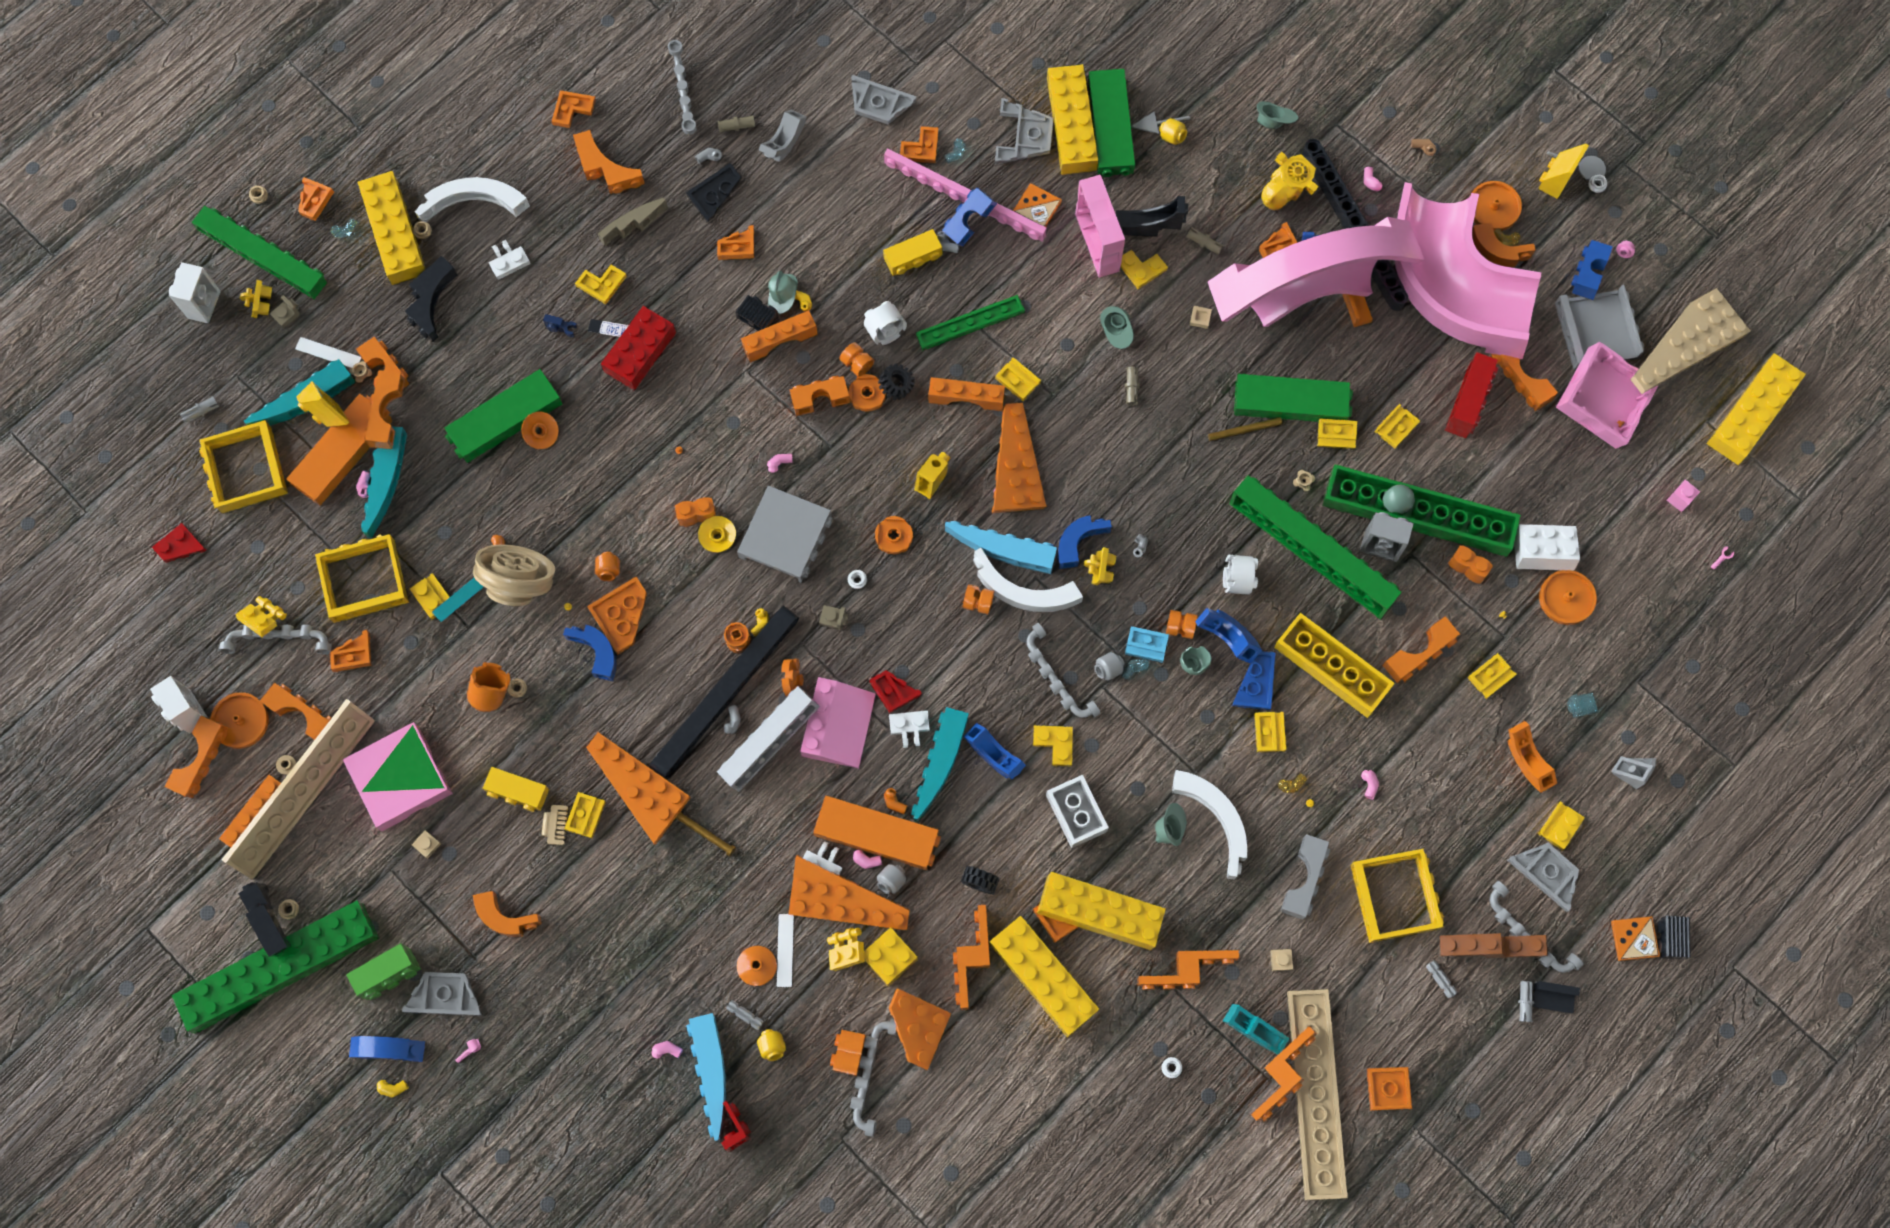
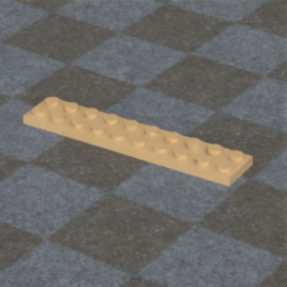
[222,699,375,880]
[1287,989,1347,1200]

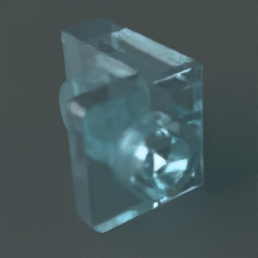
[1567,693,1598,718]

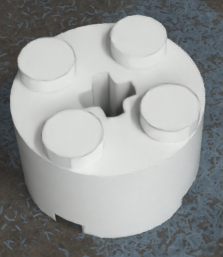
[864,301,907,345]
[1223,555,1258,595]

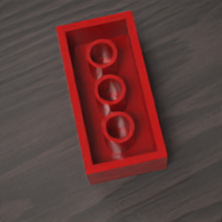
[601,306,676,391]
[1445,352,1499,438]

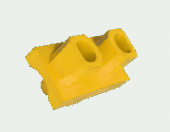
[240,280,272,318]
[1084,547,1116,585]

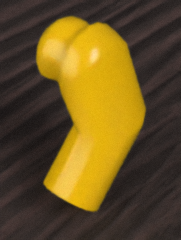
[795,290,812,311]

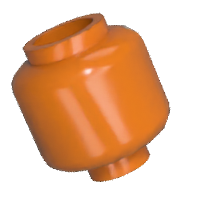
[595,552,620,581]

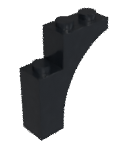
[1115,196,1188,237]
[405,256,458,342]
[238,882,291,957]

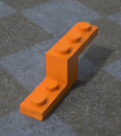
[953,905,990,1010]
[1137,950,1239,990]
[1251,1026,1317,1122]

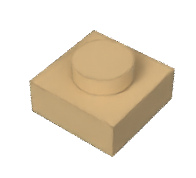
[1190,306,1212,329]
[412,830,441,859]
[1270,949,1293,971]

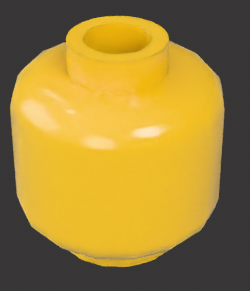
[1159,118,1187,145]
[757,1029,786,1061]

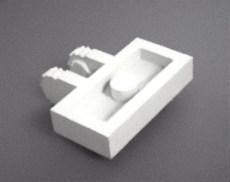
[488,240,531,280]
[889,711,930,748]
[803,841,842,875]

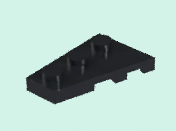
[686,163,741,223]

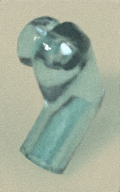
[331,218,358,238]
[1122,658,1149,680]

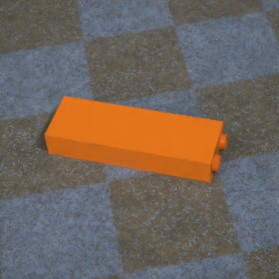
[287,393,393,506]
[813,795,941,871]

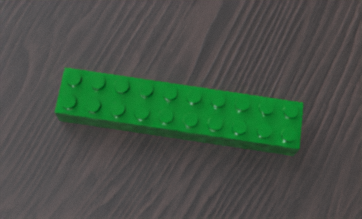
[1322,464,1521,557]
[1229,475,1401,620]
[171,900,380,1034]

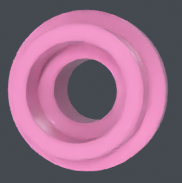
[1616,241,1635,258]

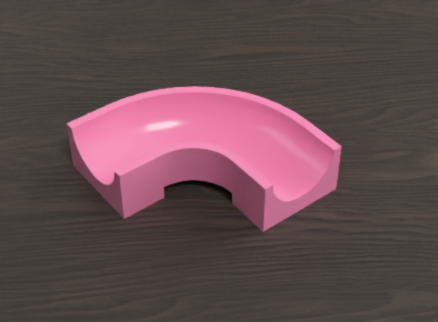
[1394,182,1541,359]
[1208,217,1424,327]

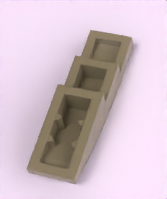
[598,198,668,246]

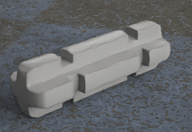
[1426,960,1457,998]
[727,1000,763,1030]

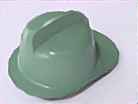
[1257,101,1298,129]
[768,271,798,314]
[1100,306,1134,349]
[1155,803,1187,846]

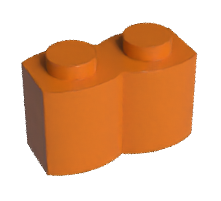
[675,497,716,527]
[1448,546,1493,584]
[830,1030,866,1076]

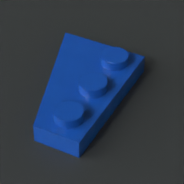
[1232,651,1275,710]

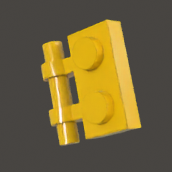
[235,596,287,637]
[827,928,865,971]

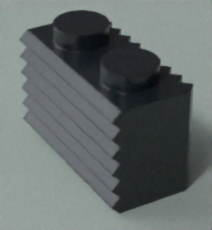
[735,295,779,331]
[1657,916,1691,960]

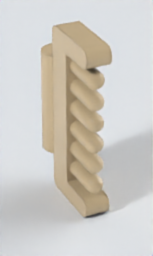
[541,805,568,845]

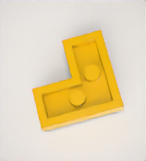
[1120,250,1168,289]
[575,265,627,304]
[1033,726,1073,767]

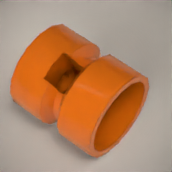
[839,342,875,377]
[962,584,994,615]
[1166,610,1197,639]
[724,622,751,653]

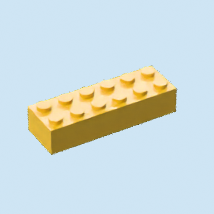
[1047,64,1098,175]
[358,171,426,285]
[1706,353,1806,465]
[1274,613,1395,718]
[1037,872,1166,950]
[990,916,1099,1038]

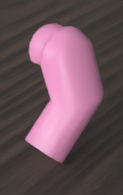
[1364,167,1383,191]
[767,454,793,473]
[1361,770,1379,800]
[652,1041,683,1059]

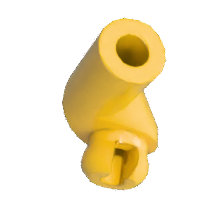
[750,608,769,637]
[377,1080,409,1097]

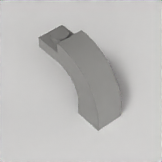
[759,109,807,162]

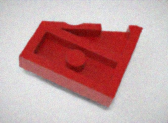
[152,523,206,563]
[869,670,922,713]

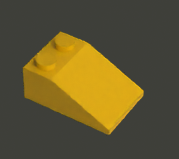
[1538,144,1589,199]
[296,381,349,427]

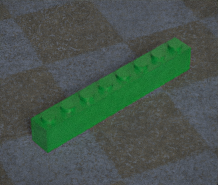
[192,205,327,300]

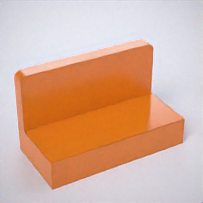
[1343,294,1373,327]

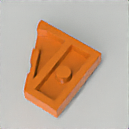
[298,177,334,221]
[1259,222,1297,258]
[717,225,754,260]
[330,630,372,672]

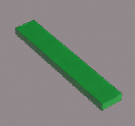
[916,295,1025,351]

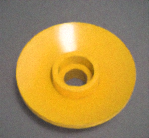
[698,516,736,553]

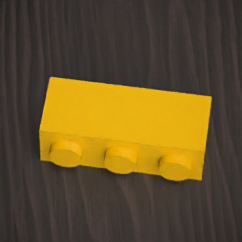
[883,229,942,276]
[482,767,550,812]

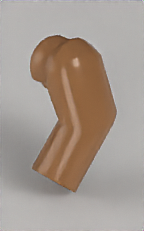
[1411,139,1437,156]

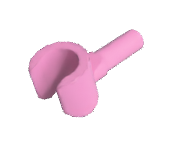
[1711,546,1734,570]
[456,1039,481,1063]

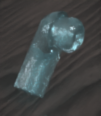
[944,139,966,164]

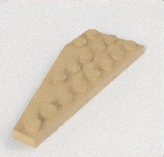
[1630,288,1750,394]

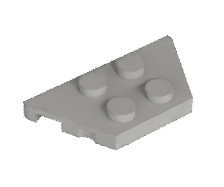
[851,75,916,125]
[1507,843,1579,912]
[402,972,481,1016]

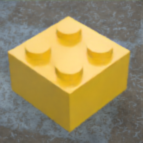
[864,927,918,987]

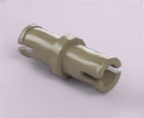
[718,115,755,133]
[1186,227,1224,255]
[1125,367,1140,406]

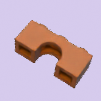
[356,337,409,388]
[789,376,850,416]

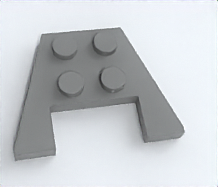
[995,98,1053,164]

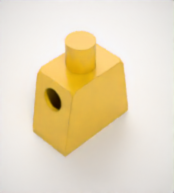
[914,452,950,499]

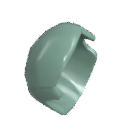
[1383,485,1415,514]
[1180,646,1212,675]

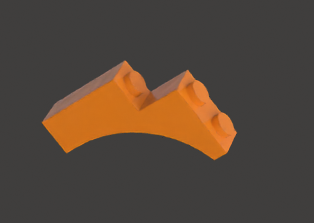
[573,130,645,194]

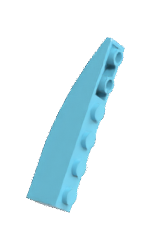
[945,521,1057,574]
[687,1013,726,1141]

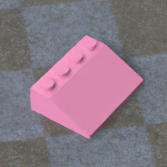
[800,677,876,769]

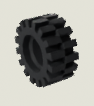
[878,363,915,400]
[961,866,1000,895]

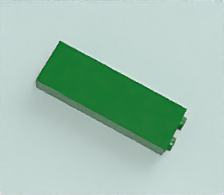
[1088,69,1135,177]
[444,369,563,463]
[1234,374,1353,422]

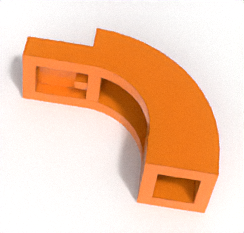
[1472,223,1536,268]
[1507,721,1557,793]
[473,891,542,937]

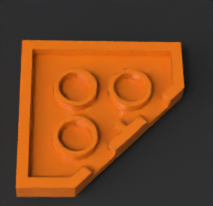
[587,577,647,655]
[889,989,951,1070]

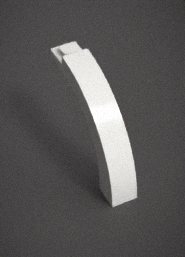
[415,177,530,222]
[973,548,1083,612]
[1172,770,1247,880]

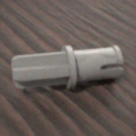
[180,396,219,423]
[1518,981,1535,1022]

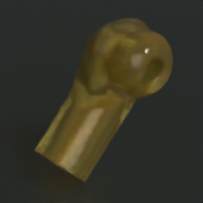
[1494,228,1521,245]
[1278,773,1307,793]

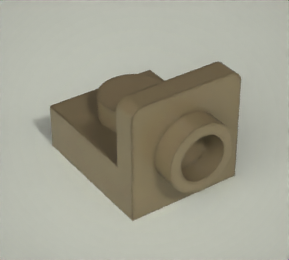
[269,295,300,328]
[819,605,849,630]

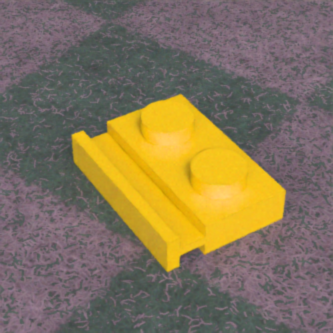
[995,357,1041,401]
[1374,404,1420,449]
[1317,419,1357,449]
[410,573,449,620]
[1468,653,1516,699]
[1254,712,1286,752]
[564,792,606,839]
[1538,801,1585,851]

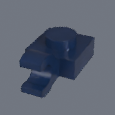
[543,314,577,337]

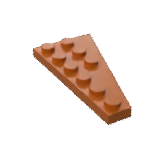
[992,403,1046,513]
[586,732,691,845]
[788,855,910,930]

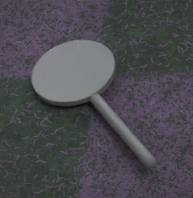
[1547,151,1606,180]

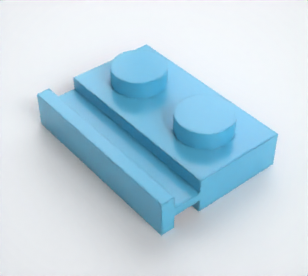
[1125,626,1169,663]

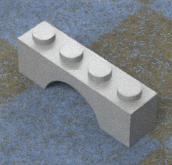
[1280,834,1330,920]

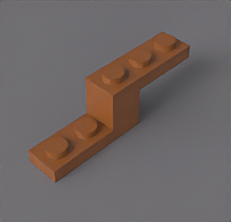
[1440,933,1548,958]

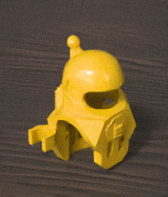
[1261,152,1319,211]

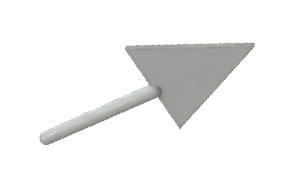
[1131,112,1190,134]

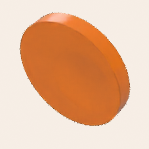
[1470,181,1522,232]
[1539,570,1597,625]
[210,692,269,749]

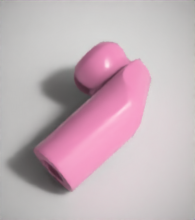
[356,470,370,498]
[853,850,882,869]

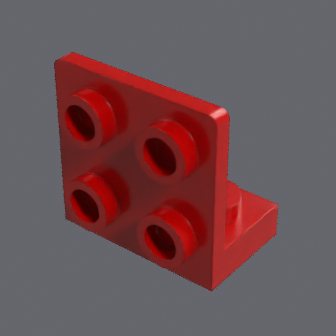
[721,1101,751,1152]

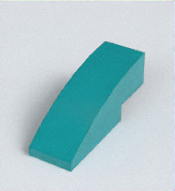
[1223,1004,1290,1055]

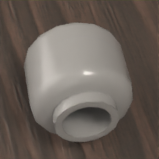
[1094,652,1124,681]
[877,864,906,894]

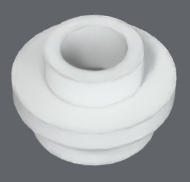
[1588,175,1607,193]
[848,570,867,589]
[1162,1057,1182,1078]

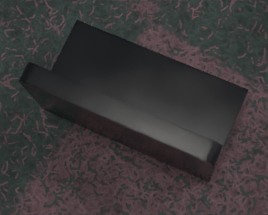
[1532,981,1580,1014]

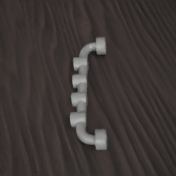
[668,40,697,135]
[1027,622,1101,718]
[219,625,332,655]
[1490,881,1584,973]
[850,1018,897,1137]

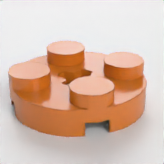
[849,374,886,412]
[875,516,913,554]
[781,659,804,697]

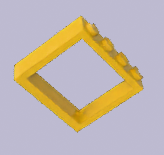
[199,420,288,513]
[315,534,409,623]
[1350,849,1444,943]

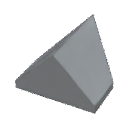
[1611,756,1656,789]

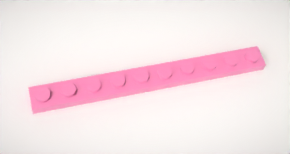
[884,148,1047,242]

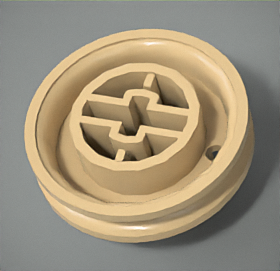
[473,545,555,606]

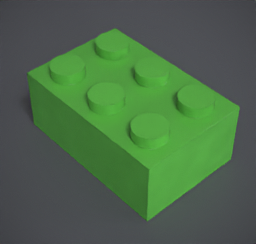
[346,943,421,1000]

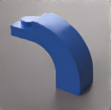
[1058,515,1112,569]
[1195,608,1262,663]
[563,625,617,682]
[963,723,1026,779]
[349,1036,425,1062]

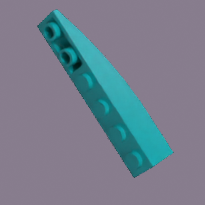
[244,359,355,426]
[361,426,407,538]
[911,707,969,823]

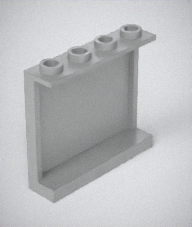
[1555,285,1644,370]
[737,486,833,583]

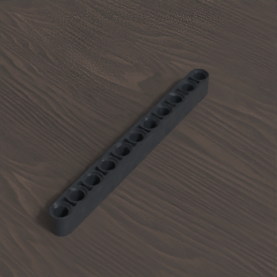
[1302,138,1408,311]
[649,606,799,779]

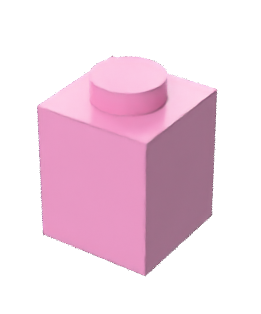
[1667,480,1700,512]

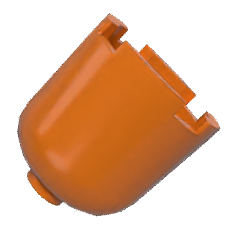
[467,662,511,712]

